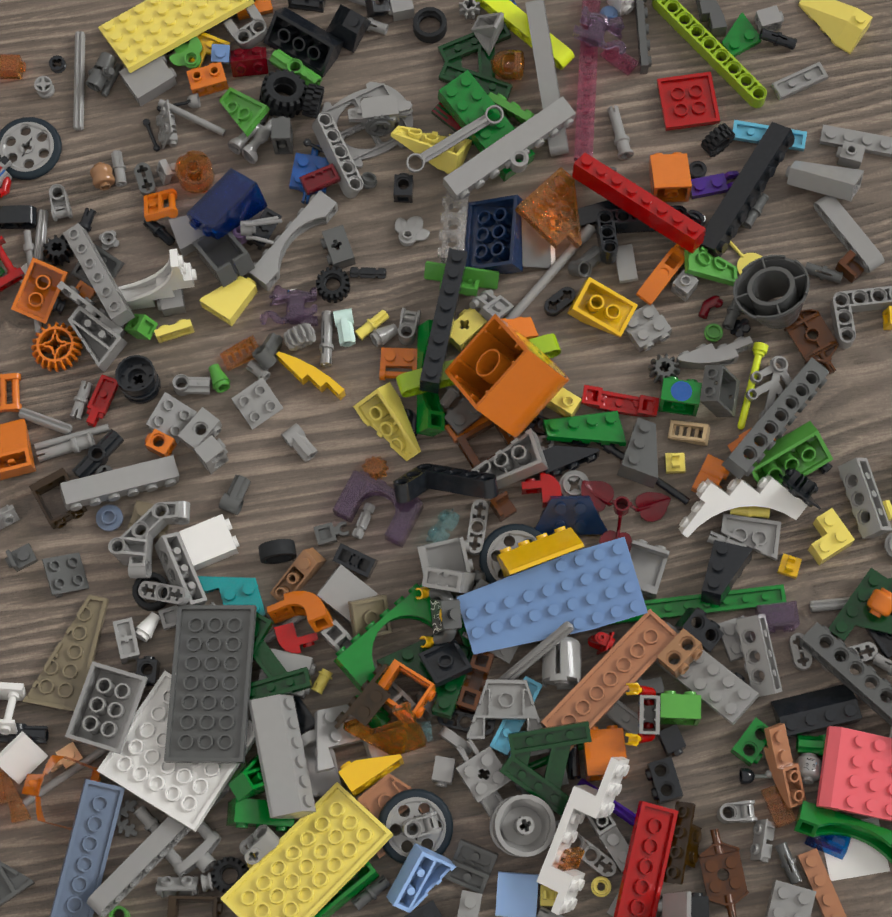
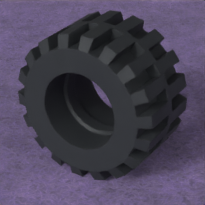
[259,69,307,118]

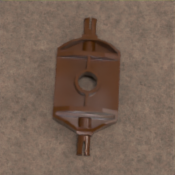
[784,309,839,374]
[699,829,749,917]

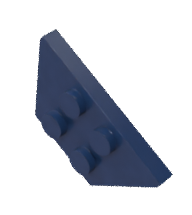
[534,496,608,535]

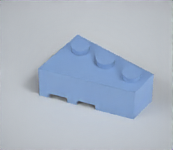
[386,843,456,913]

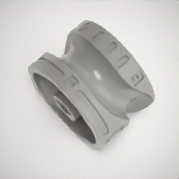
[489,794,556,857]

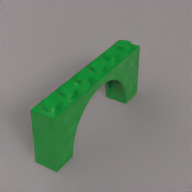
[334,583,433,693]

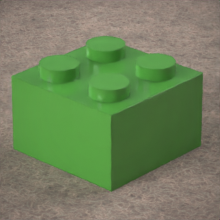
[660,690,701,726]

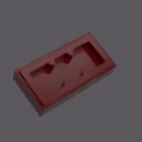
[299,163,341,195]

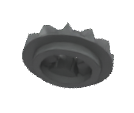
[365,115,395,136]

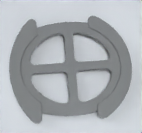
[322,82,413,169]

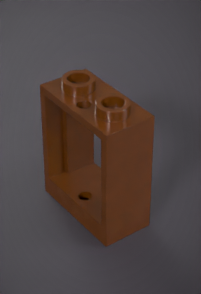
[457,420,514,469]

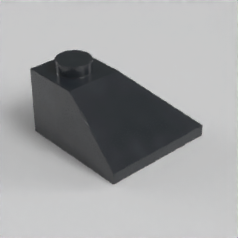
[326,4,371,53]

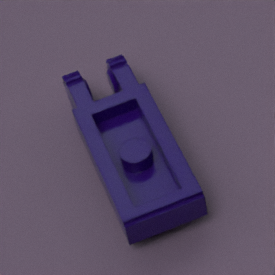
[690,171,739,199]

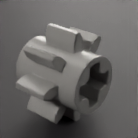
[459,0,480,20]

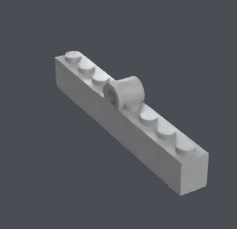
[443,96,576,201]

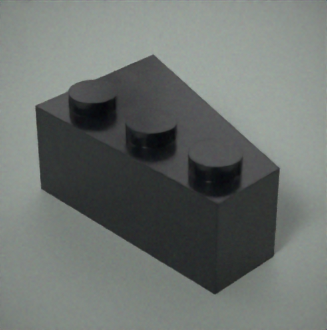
[701,540,753,606]

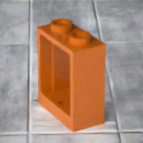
[378,659,436,722]

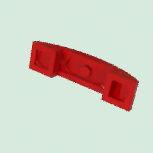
[581,385,659,417]

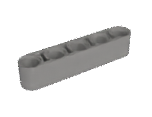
[312,112,364,199]
[813,195,885,273]

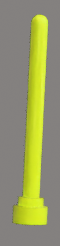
[737,342,769,430]

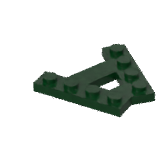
[438,22,513,101]
[828,568,892,642]
[250,612,312,700]
[377,635,473,720]
[499,721,592,816]

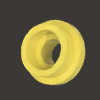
[591,876,611,897]

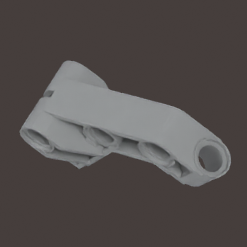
[108,501,191,579]

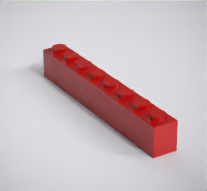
[572,153,706,254]

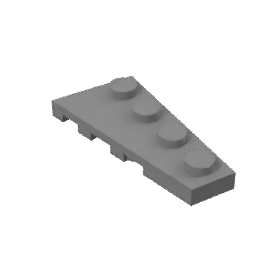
[56,281,126,337]

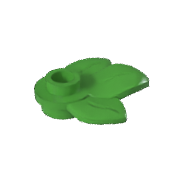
[169,37,202,69]

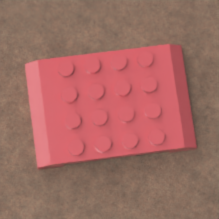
[816,726,892,822]

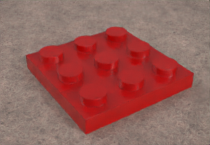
[657,72,720,131]

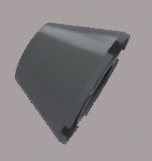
[733,255,810,329]

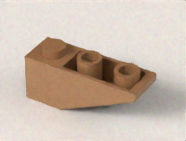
[270,547,327,602]

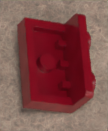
[230,46,268,77]

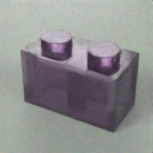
[755,601,800,634]

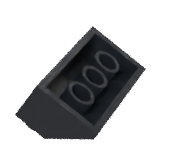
[263,7,344,77]
[771,684,862,739]

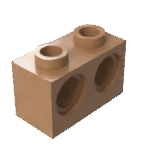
[657,628,703,678]

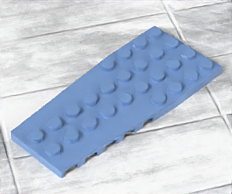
[457,537,648,654]

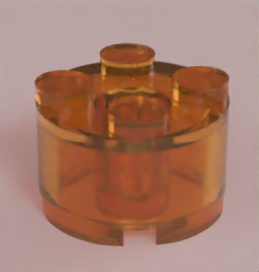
[175,150,215,193]

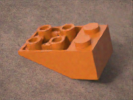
[0,418,36,480]

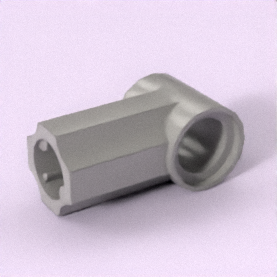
[172,374,211,396]
[281,423,318,462]

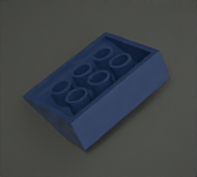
[465,195,528,274]

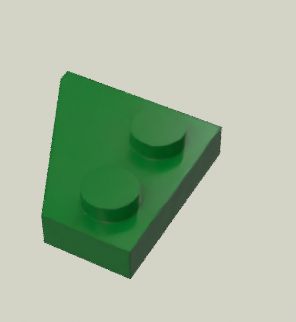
[722,13,762,57]

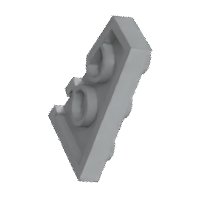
[720,513,781,561]

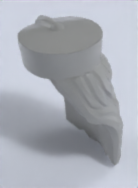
[301,729,342,797]

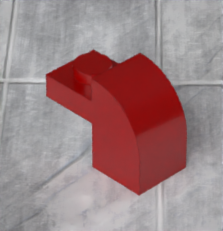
[521,473,562,508]
[273,622,318,653]

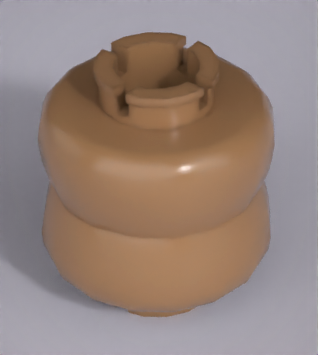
[90,162,115,191]

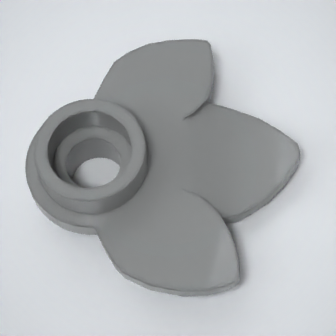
[395,216,430,246]

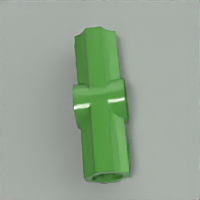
[269,49,322,88]

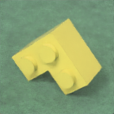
[808,508,855,565]

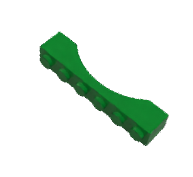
[416,320,445,437]
[794,800,892,864]

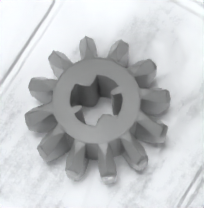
[283,323,316,351]

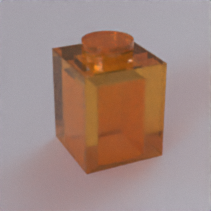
[0,54,26,79]

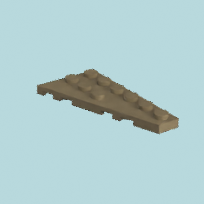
[22,595,109,712]

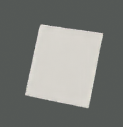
[821,818,890,881]

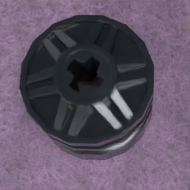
[115,355,161,404]

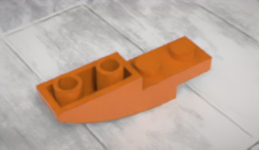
[636,244,685,306]

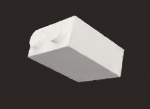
[179,514,240,571]

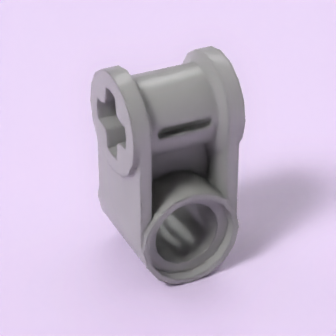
[49,184,73,222]
[398,307,421,346]
[717,800,757,824]
[401,810,442,839]
[239,824,280,865]

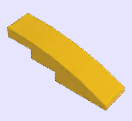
[276,351,346,400]

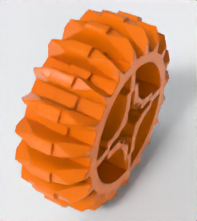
[31,322,83,372]

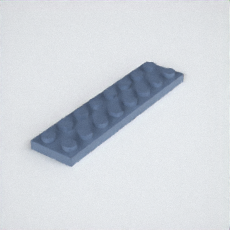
[49,779,125,917]

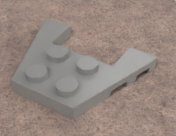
[467,679,542,740]
[315,704,388,773]

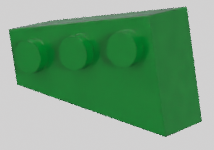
[228,753,265,801]

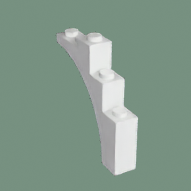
[119,249,197,310]
[678,474,808,538]

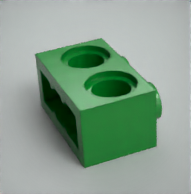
[730,717,768,767]

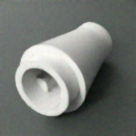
[135,612,160,642]

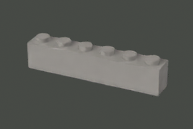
[60,455,180,511]

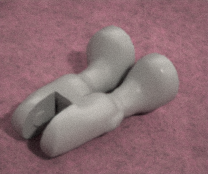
[228,113,274,164]

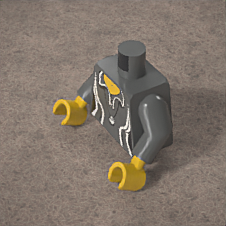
[415,587,462,648]

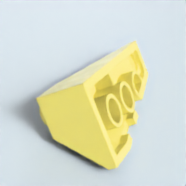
[798,0,873,54]
[391,125,472,174]
[353,382,421,461]

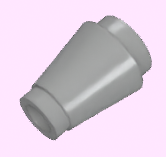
[370,323,398,347]

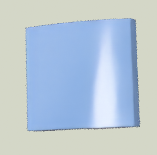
[495,871,539,917]

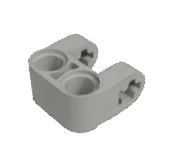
[223,4,268,49]

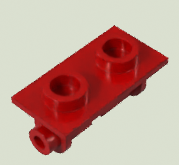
[588,632,615,655]

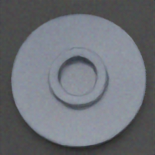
[96,505,123,531]

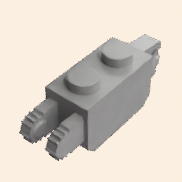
[348,94,413,126]

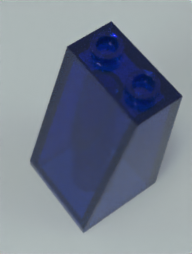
[186,168,268,240]

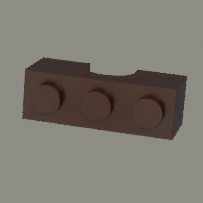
[456,652,494,714]

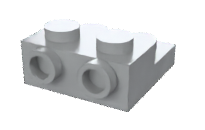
[624,304,672,352]

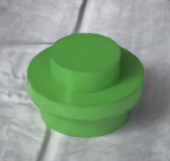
[704,323,723,342]

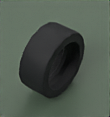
[413,7,447,43]
[258,539,297,564]
[132,572,168,611]

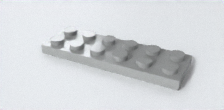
[655,622,759,725]

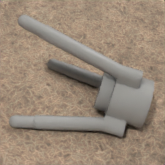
[240,216,282,244]

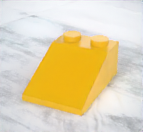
[567,277,638,337]
[338,754,404,797]

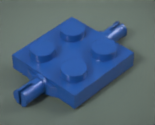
[289,145,329,204]

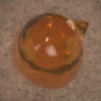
[491,49,525,80]

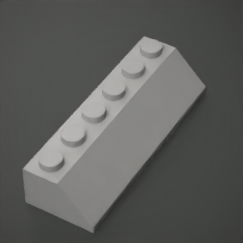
[249,694,316,819]

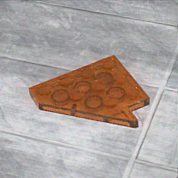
[515,167,582,249]

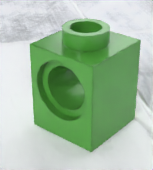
[124,314,158,340]

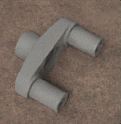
[165,821,221,877]

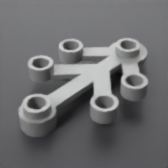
[746,356,792,419]

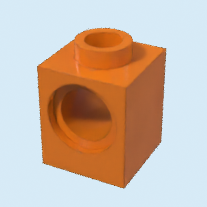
[145,428,177,458]

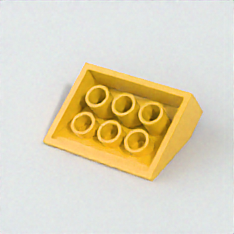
[496,526,584,578]

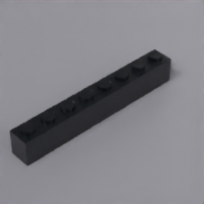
[699,122,795,257]
[419,248,468,394]

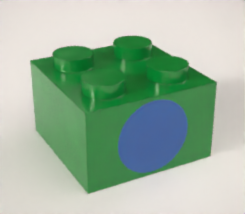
[658,376,702,417]

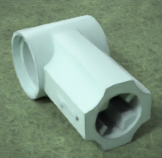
[333,308,356,347]

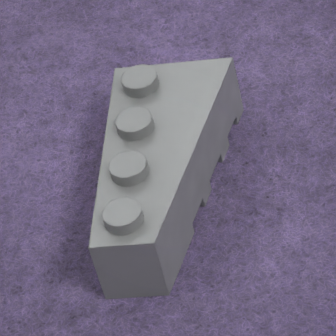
[472,428,549,489]

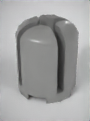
[542,636,581,690]

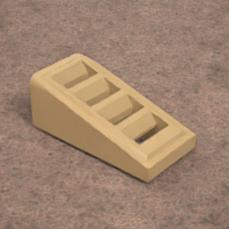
[668,420,710,446]

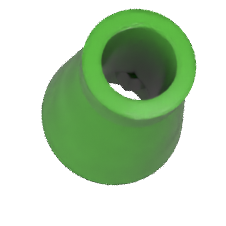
[208,364,230,393]

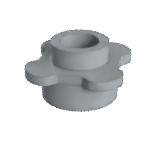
[99,230,119,250]

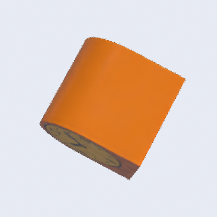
[444,314,569,438]

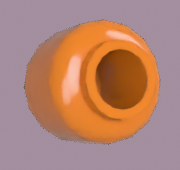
[867,587,892,618]

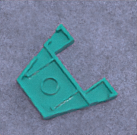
[198,576,266,617]

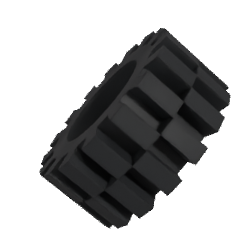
[302,83,324,119]
[701,123,735,157]
[316,266,350,303]
[211,856,248,894]

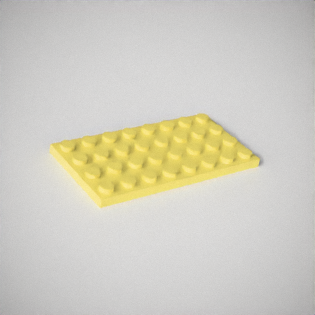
[98,0,254,73]
[220,782,394,917]

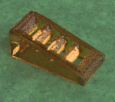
[220,335,259,371]

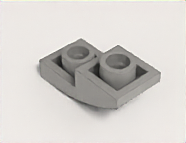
[616,244,638,284]

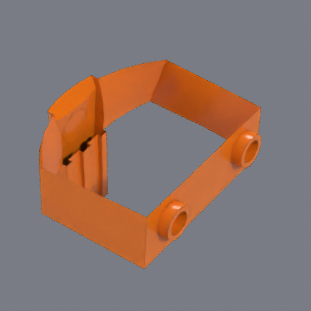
[21,755,101,830]

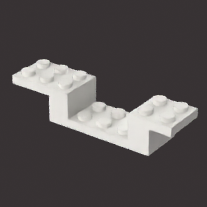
[536,757,630,915]

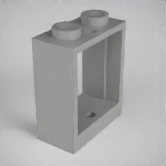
[422,567,475,593]

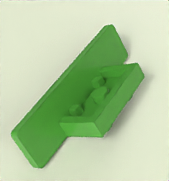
[424,261,499,296]

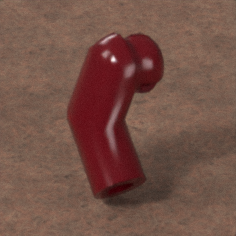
[698,295,723,319]

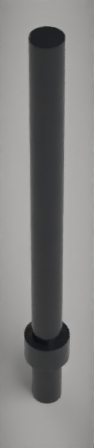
[595,442,690,505]

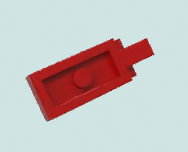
[86,374,119,427]

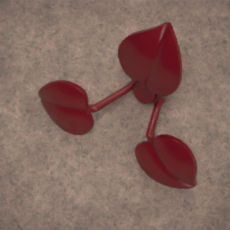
[581,480,671,552]

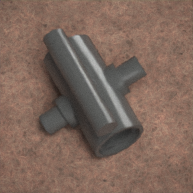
[86,52,123,97]

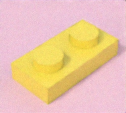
[154,319,195,343]

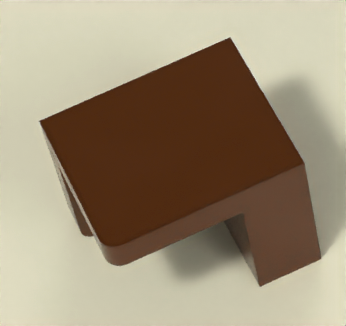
[835,249,864,283]
[490,491,517,522]

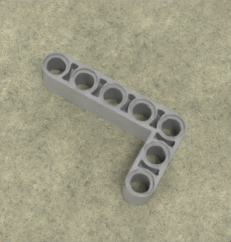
[830,286,892,349]

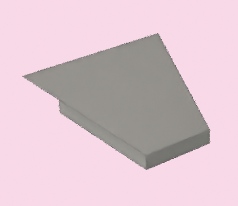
[471,12,504,56]

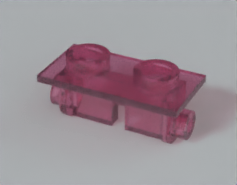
[600,42,639,76]

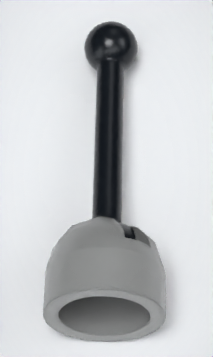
[157,93,201,112]

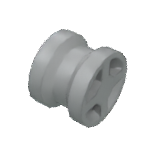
[34,76,55,99]

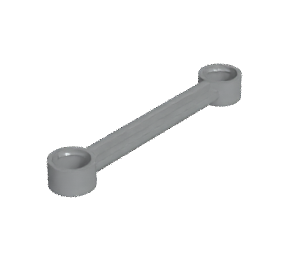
[406,105,504,173]

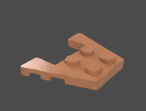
[357,773,429,859]

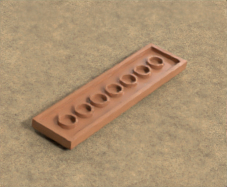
[541,609,678,751]

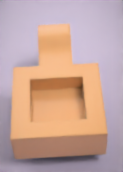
[50,742,83,773]

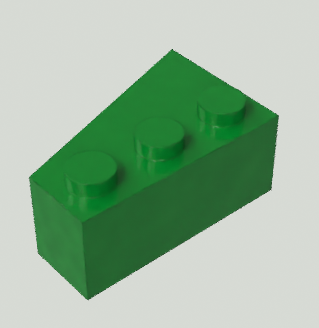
[226,798,294,832]

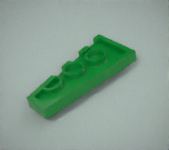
[543,411,627,447]

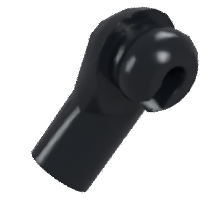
[405,409,417,437]

